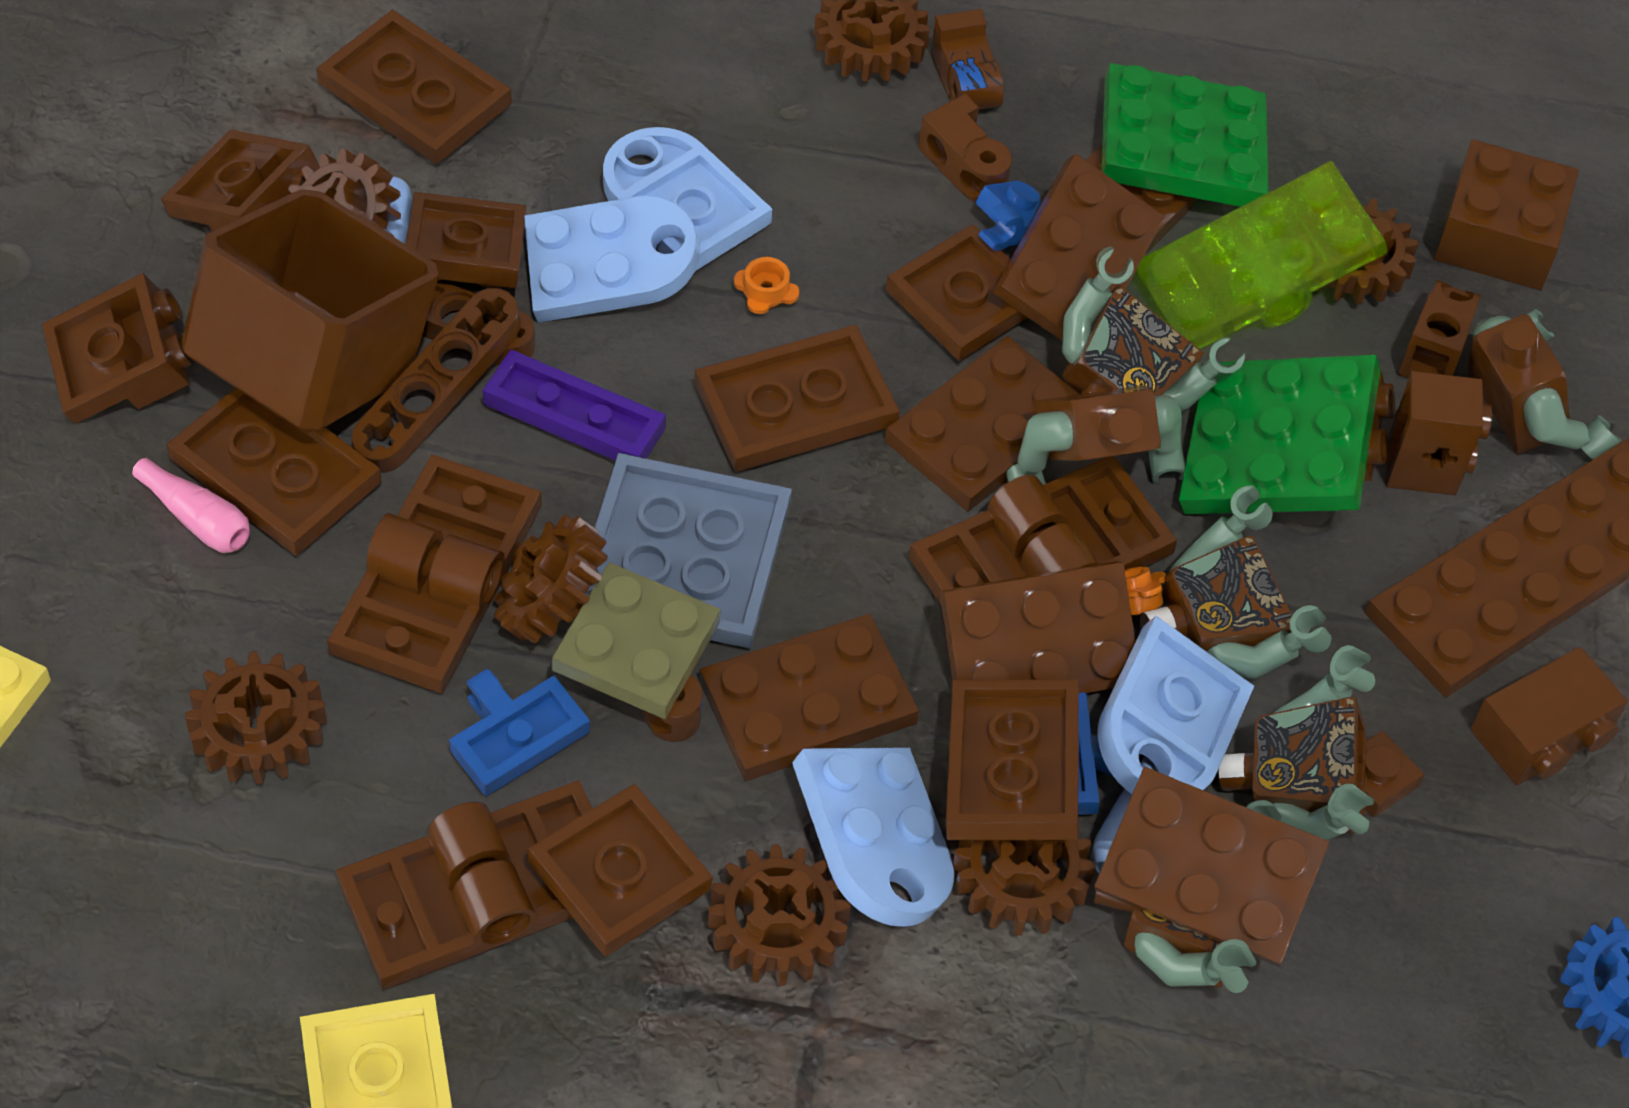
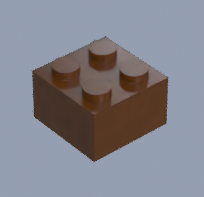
[1434,139,1579,291]

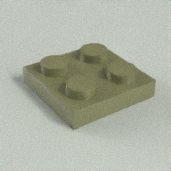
[552,562,721,720]

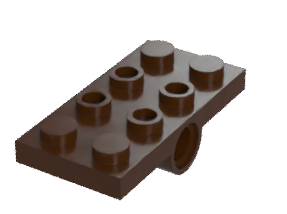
[327,454,542,694]
[909,456,1177,604]
[336,780,593,991]

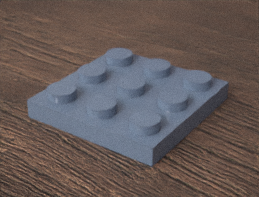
[587,453,792,649]

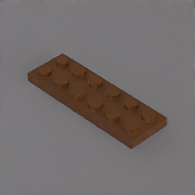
[1365,438,1629,698]

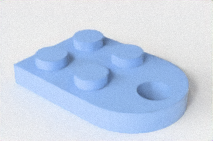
[603,127,772,271]
[524,196,700,323]
[1098,616,1254,794]
[792,748,954,927]

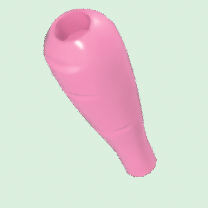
[132,458,250,554]

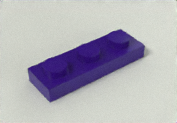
[482,349,666,461]

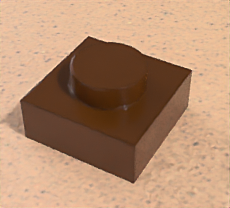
[1365,730,1425,818]

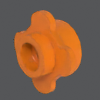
[734,257,799,314]
[1125,567,1167,615]

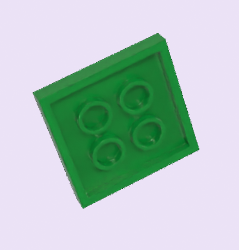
[1101,63,1269,211]
[1179,355,1381,514]

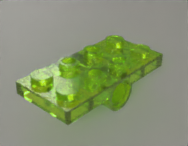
[1135,161,1387,349]

